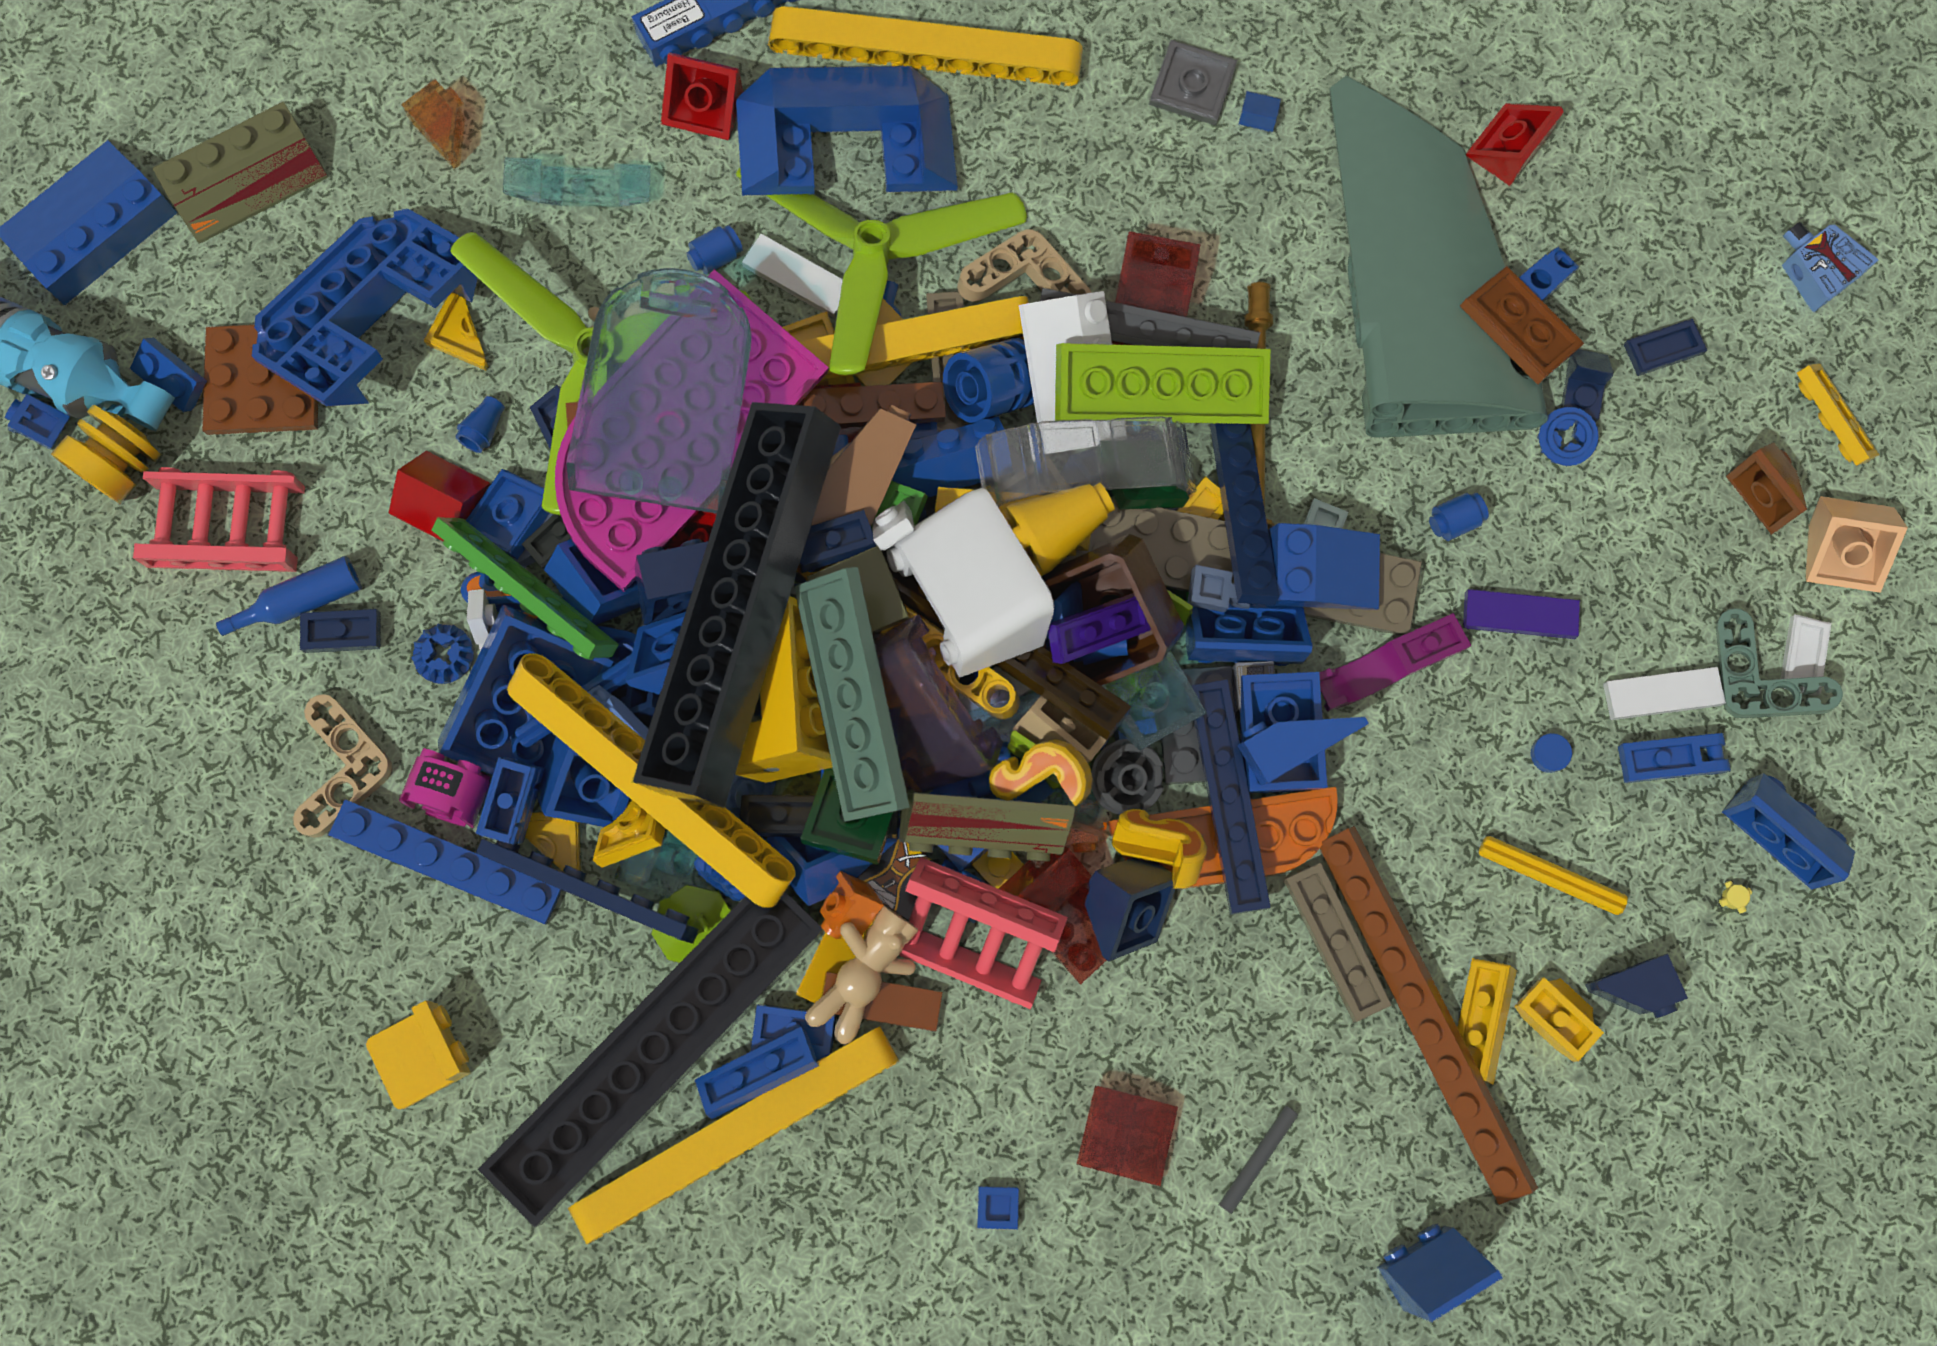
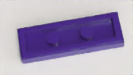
[1463,589,1580,639]
[1048,593,1151,664]

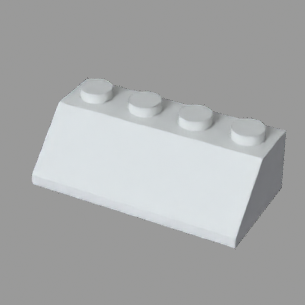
[1019,291,1126,455]

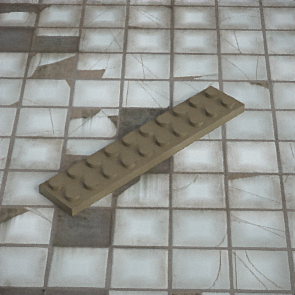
[1054,486,1422,636]

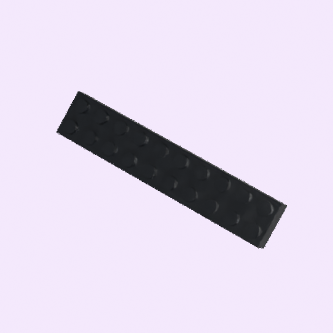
[632,402,841,808]
[477,892,825,1228]

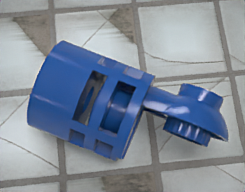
[943,338,1034,423]

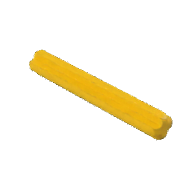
[1479,836,1628,915]

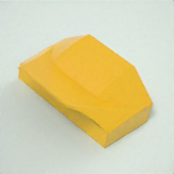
[1514,977,1604,1062]

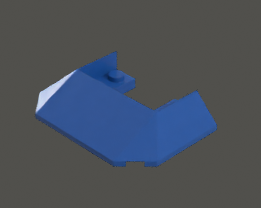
[736,66,958,196]
[252,209,478,406]

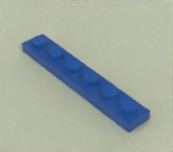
[328,799,562,925]

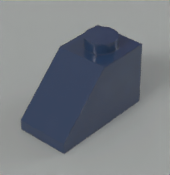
[1585,954,1688,1018]

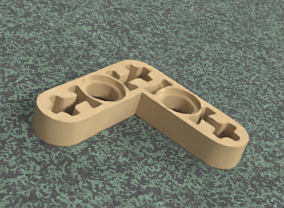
[957,229,1092,302]
[293,694,392,838]

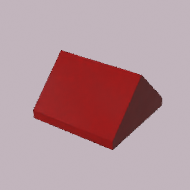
[661,53,743,140]
[1466,104,1564,186]
[388,450,491,542]

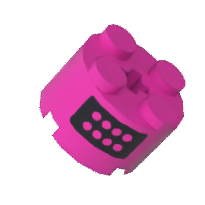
[399,748,491,828]

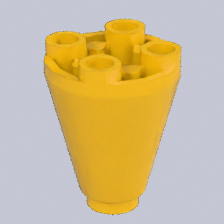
[1000,482,1115,577]

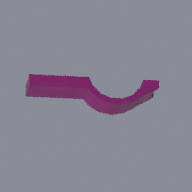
[1319,613,1471,712]

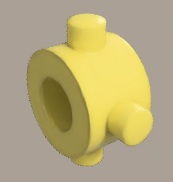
[1719,881,1752,914]

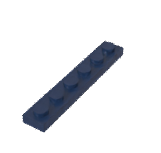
[1210,423,1279,605]
[1188,679,1271,915]
[476,839,699,944]

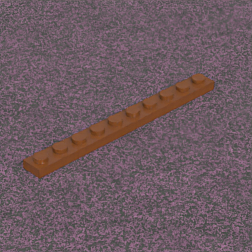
[566,382,946,428]
[1320,826,1538,1205]

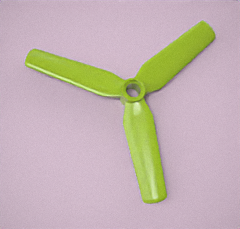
[736,167,1027,375]
[450,232,752,515]

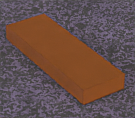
[821,972,942,1032]

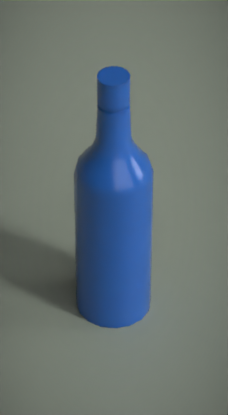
[216,556,362,636]

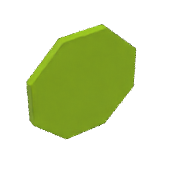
[651,884,731,963]

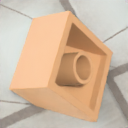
[1806,496,1908,593]

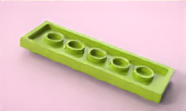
[1055,343,1271,424]

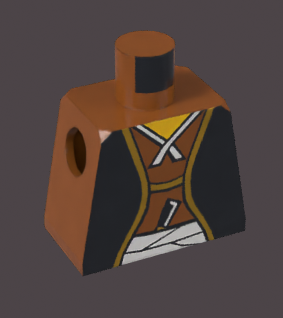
[857,839,935,921]

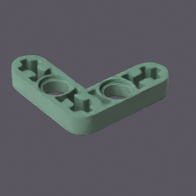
[1716,608,1843,718]

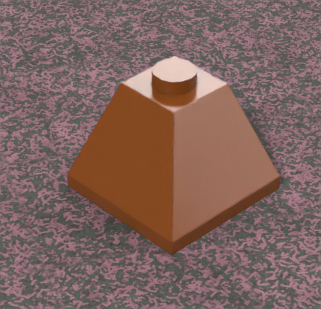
[1726,442,1807,535]

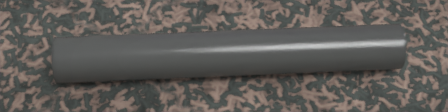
[1218,1106,1298,1215]

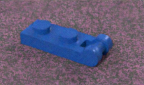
[1618,733,1731,783]

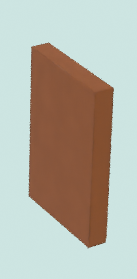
[1460,266,1584,385]

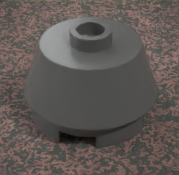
[1090,739,1163,815]

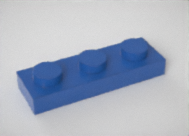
[695,1027,819,1119]

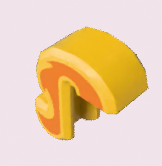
[989,739,1093,806]
[1112,809,1207,889]

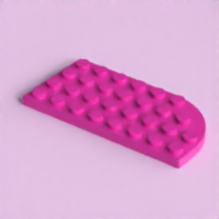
[555,269,829,592]

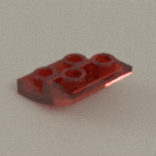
[1076,1085,1178,1186]

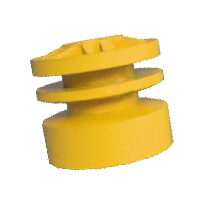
[51,405,161,504]

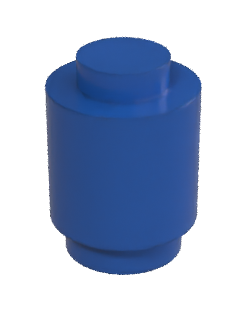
[686,225,743,275]
[1429,493,1489,541]

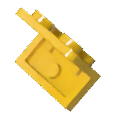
[366,1000,471,1109]

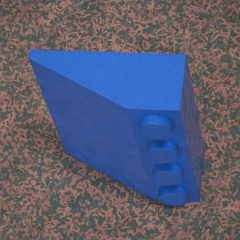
[0,140,177,306]
[438,605,614,788]

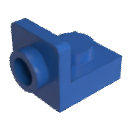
[4,394,70,450]

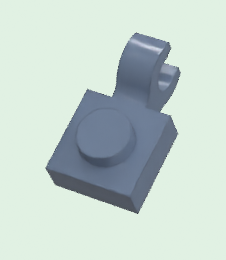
[1187,565,1250,612]

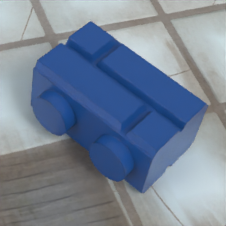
[476,757,545,845]

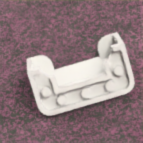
[886,488,1054,678]

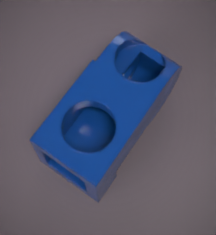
[1519,246,1579,302]

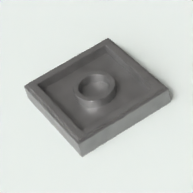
[1149,40,1237,126]

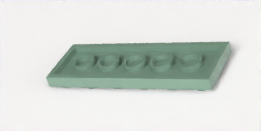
[794,567,910,822]

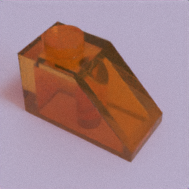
[401,79,465,169]

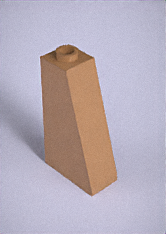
[811,404,916,527]

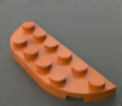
[1108,787,1337,888]

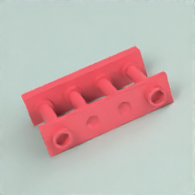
[133,467,305,572]
[899,857,1068,1009]

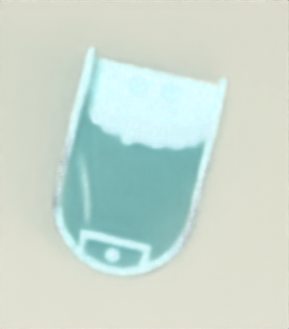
[566,268,751,514]

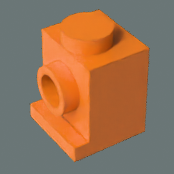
[819,871,884,939]

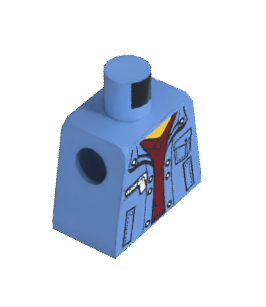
[1782,221,1878,312]

